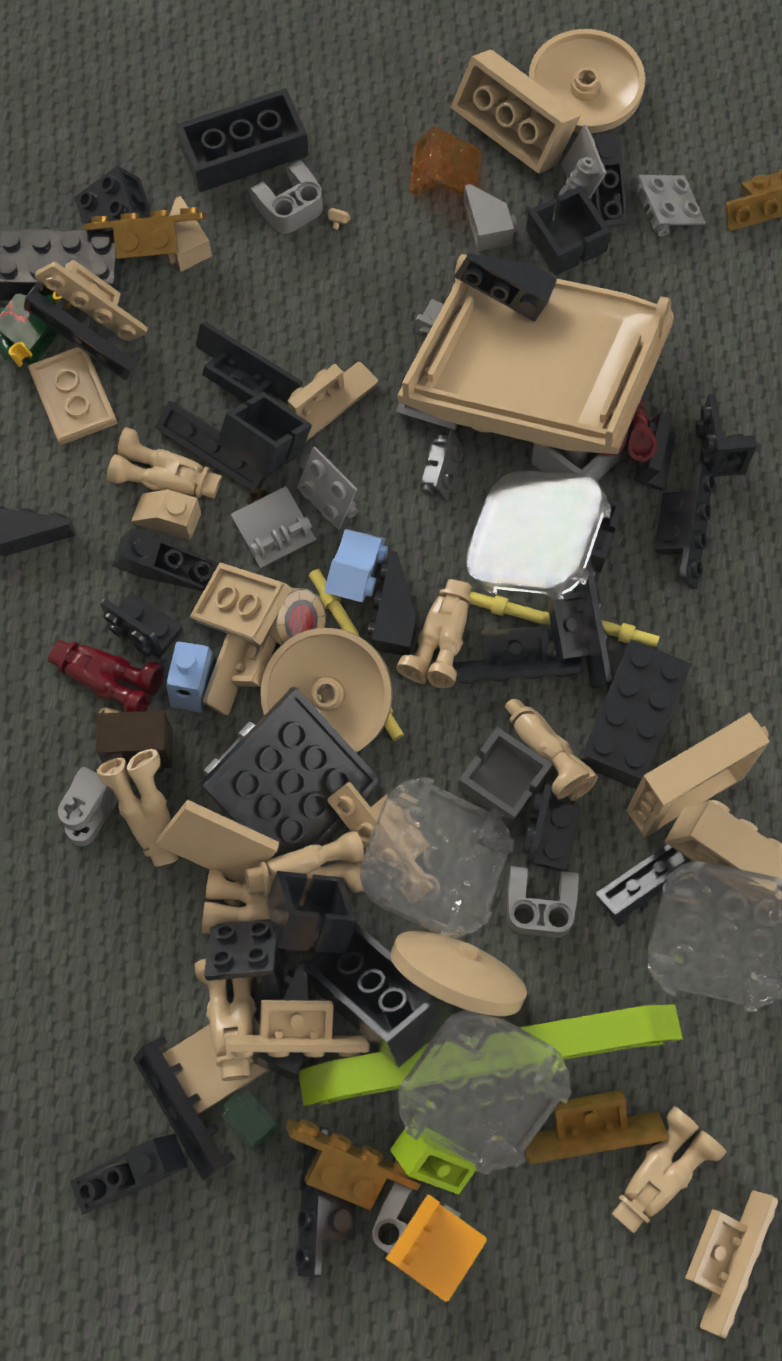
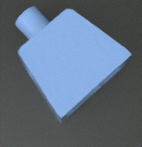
[166,642,215,713]

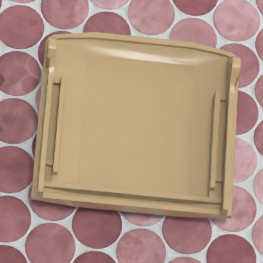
[397,254,674,454]

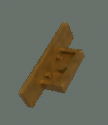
[725,169,782,231]
[83,207,207,259]
[521,1090,667,1164]
[286,1119,421,1210]

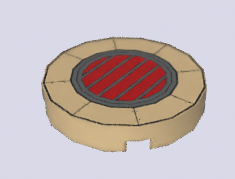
[270,588,326,646]

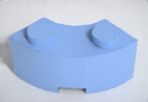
[324,529,388,602]

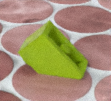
[390,1122,479,1195]

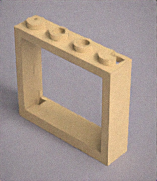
[626,713,770,838]

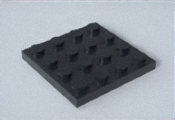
[199,687,382,859]

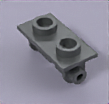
[420,431,464,501]

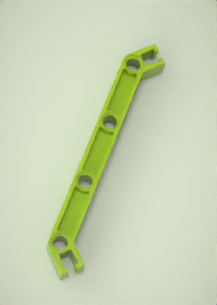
[298,1004,683,1106]

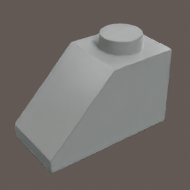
[464,184,517,251]

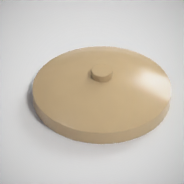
[529,29,645,133]
[261,628,393,752]
[390,931,527,1016]

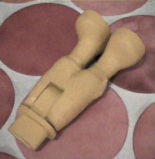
[107,427,222,499]
[396,579,472,688]
[505,699,598,801]
[97,749,179,867]
[245,831,366,897]
[202,870,307,934]
[195,959,257,1081]
[611,1106,727,1233]

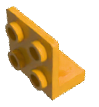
[386,1194,487,1302]

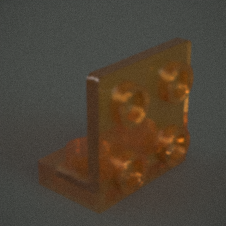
[409,126,482,197]

